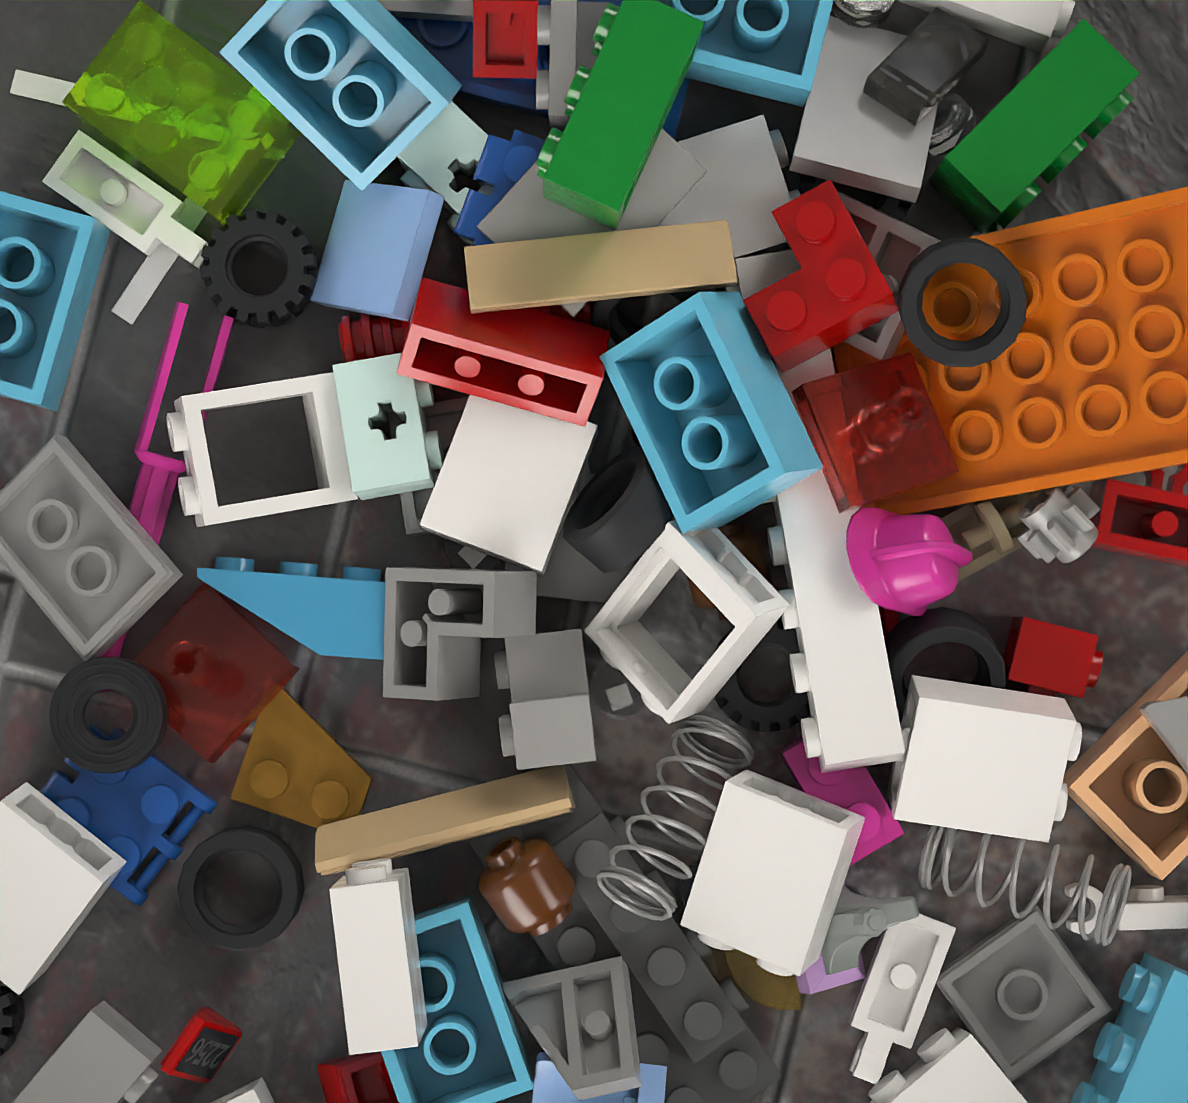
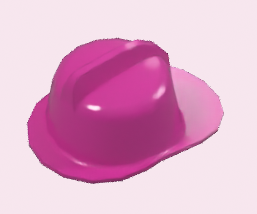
[846,507,973,616]

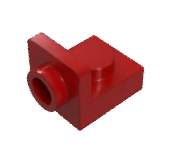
[473,0,539,79]

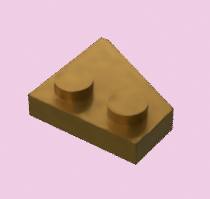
[230,682,374,828]

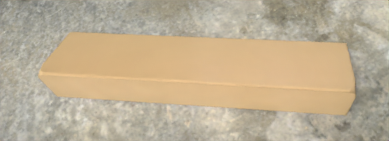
[464,219,737,314]
[315,765,575,875]

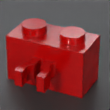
[1089,463,1188,568]

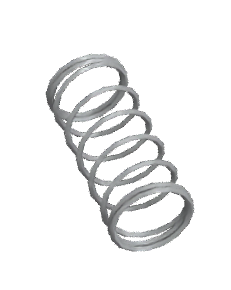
[596,714,754,921]
[918,825,1132,946]

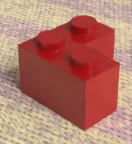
[743,179,898,373]

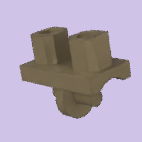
[940,492,1034,582]

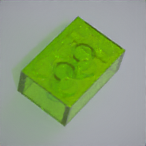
[62,0,301,226]

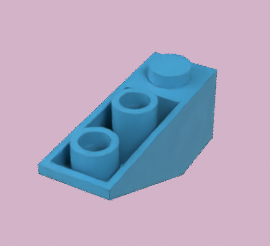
[197,557,385,660]

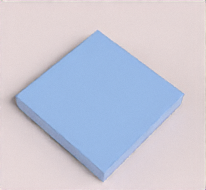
[310,179,445,321]

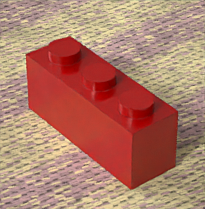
[396,277,610,426]

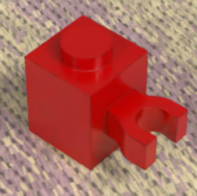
[1003,617,1103,698]

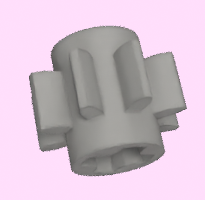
[1017,485,1100,563]

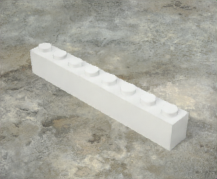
[724,250,905,773]

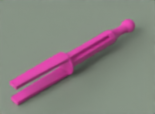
[98,301,235,693]

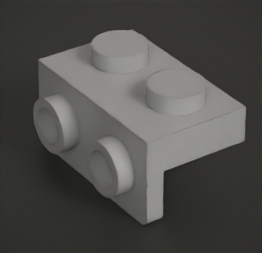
[536,0,614,132]

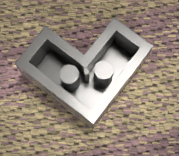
[383,567,537,701]
[494,629,596,770]
[12,1001,163,1103]

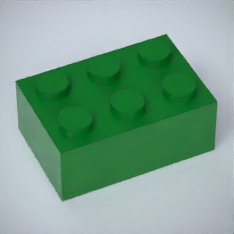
[536,0,705,230]
[928,18,1140,234]

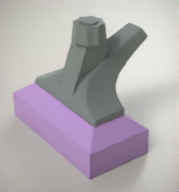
[795,881,919,994]

